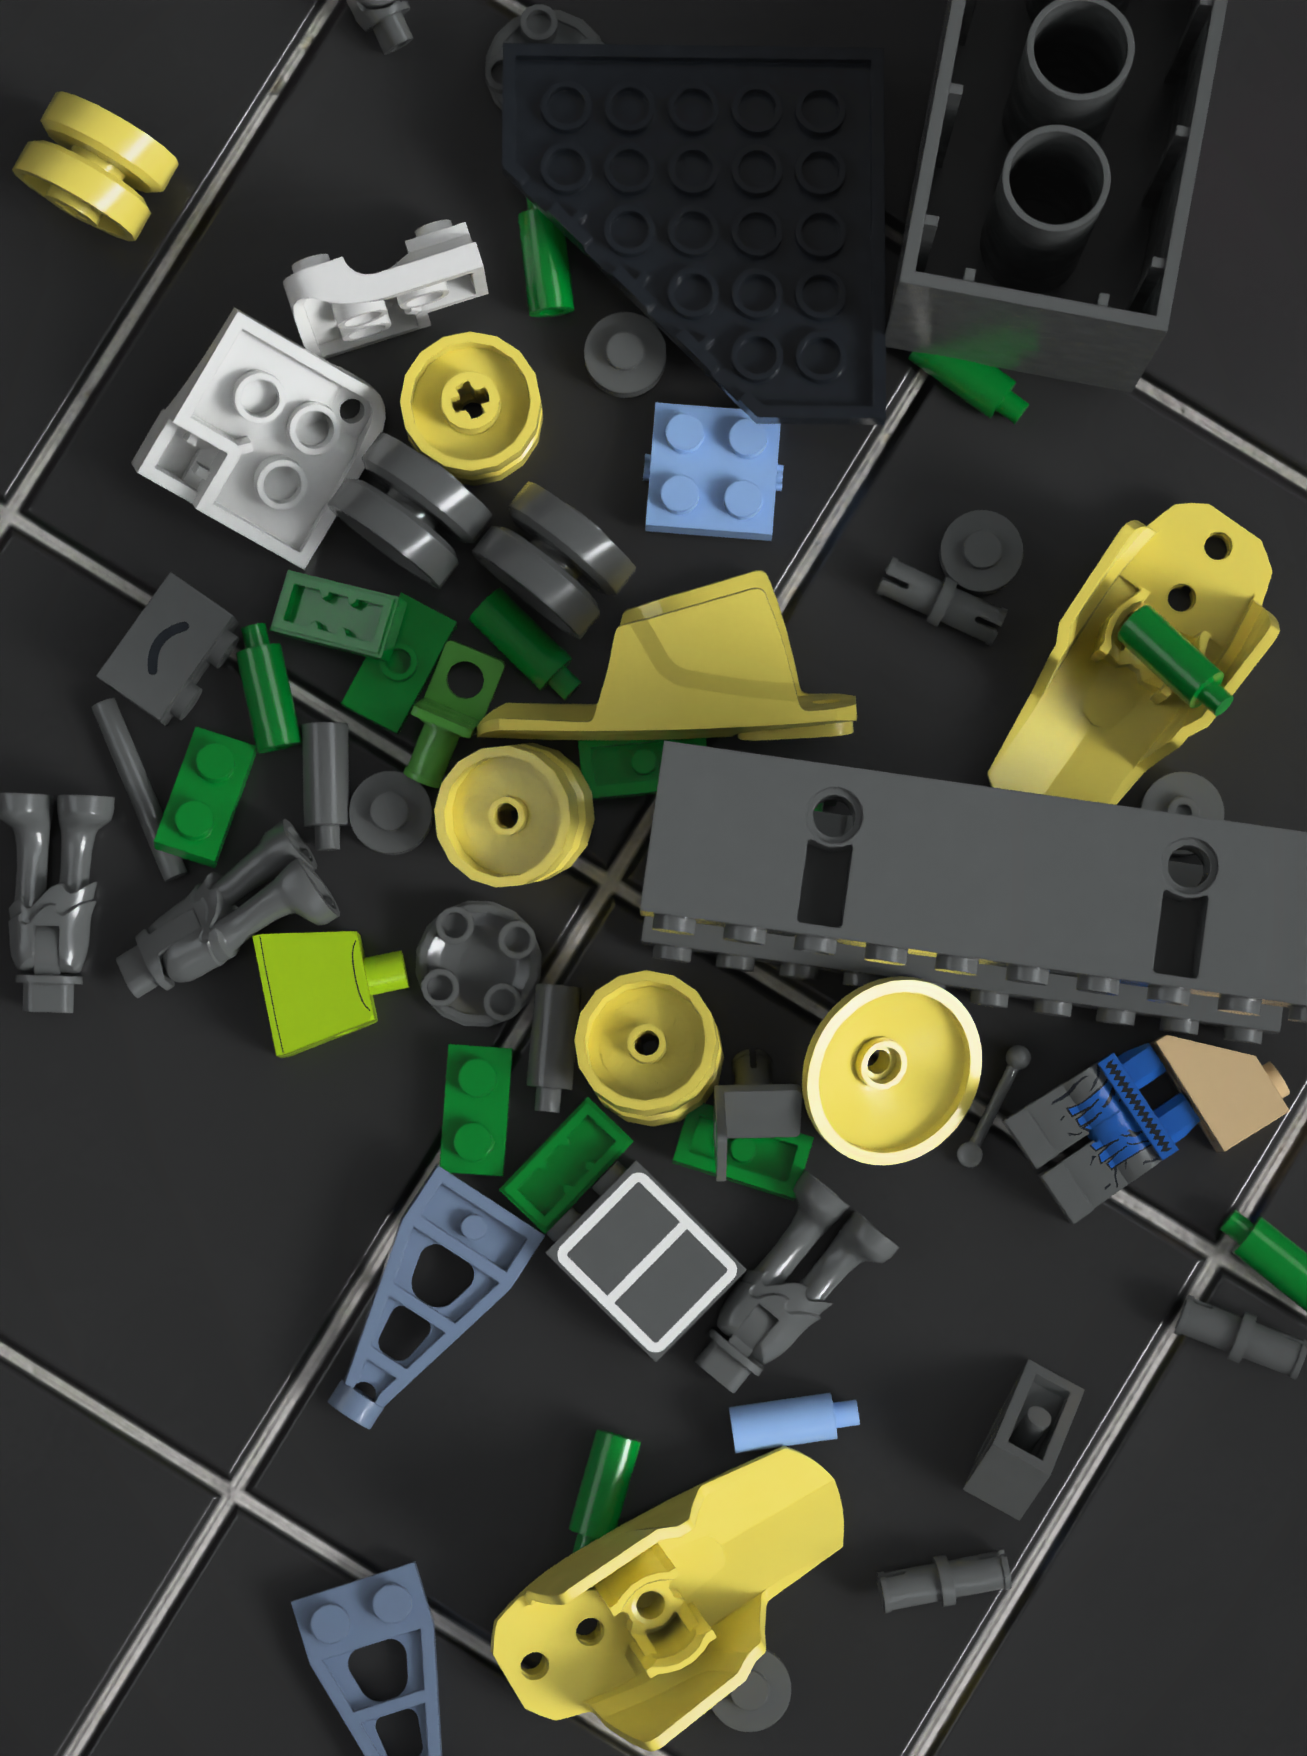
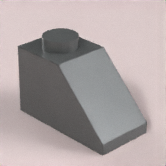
[963,1359,1085,1521]

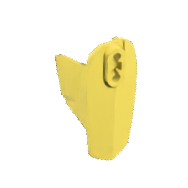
[987,503,1280,805]
[477,570,857,741]
[490,1446,844,1752]

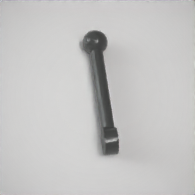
[957,1045,1031,1167]

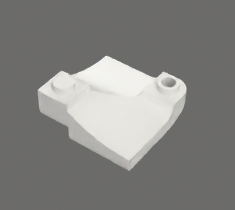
[283,219,489,359]
[131,307,386,570]

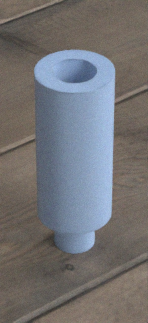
[729,1392,860,1454]

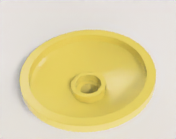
[802,976,982,1165]

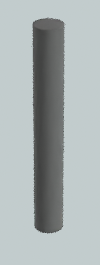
[91,698,188,882]

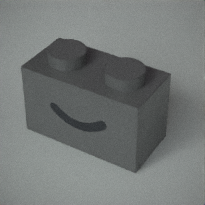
[96,572,239,727]

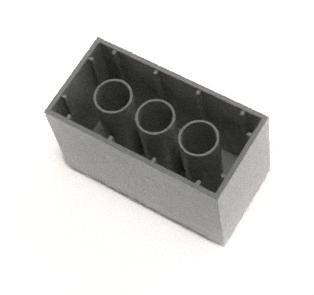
[885,0,1228,393]

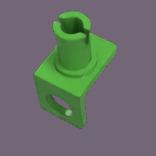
[403,640,505,788]

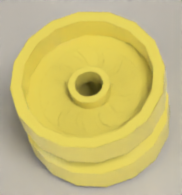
[12,91,179,242]
[400,331,543,486]
[434,743,595,888]
[574,970,724,1127]

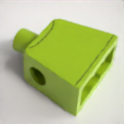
[252,931,409,1058]

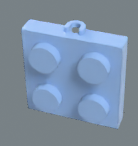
[643,402,784,541]

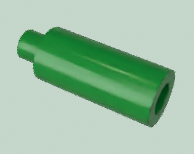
[518,198,574,318]
[908,352,1029,425]
[469,587,582,701]
[1117,605,1234,716]
[236,623,302,753]
[1219,1209,1307,1312]
[568,1429,641,1554]

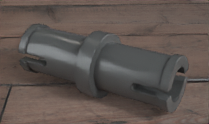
[875,556,1008,646]
[1174,1295,1307,1380]
[876,1548,1012,1613]

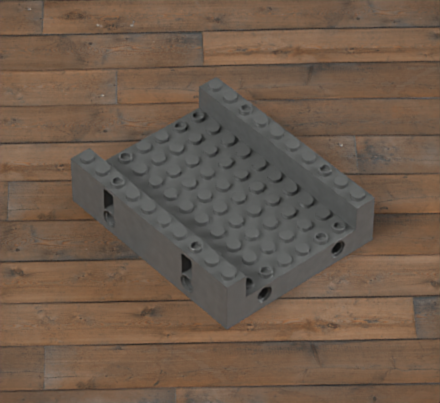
[640,741,1307,1044]

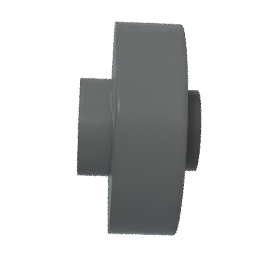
[584,312,666,398]
[939,510,1023,595]
[349,771,433,856]
[1139,772,1224,856]
[712,1649,791,1732]

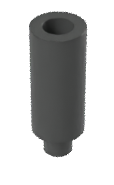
[302,722,350,851]
[526,984,582,1113]

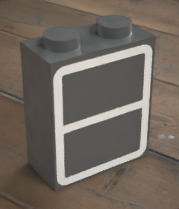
[545,1160,747,1362]

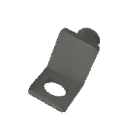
[713,1049,802,1182]

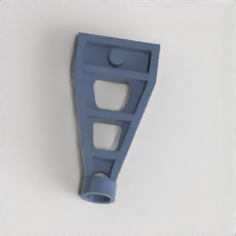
[327,1164,545,1429]
[291,1561,442,1756]

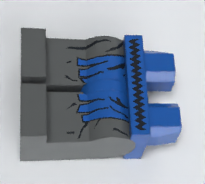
[1001,1043,1200,1225]

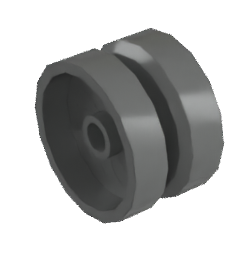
[327,433,493,589]
[472,481,636,640]

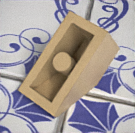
[1149,1035,1290,1153]

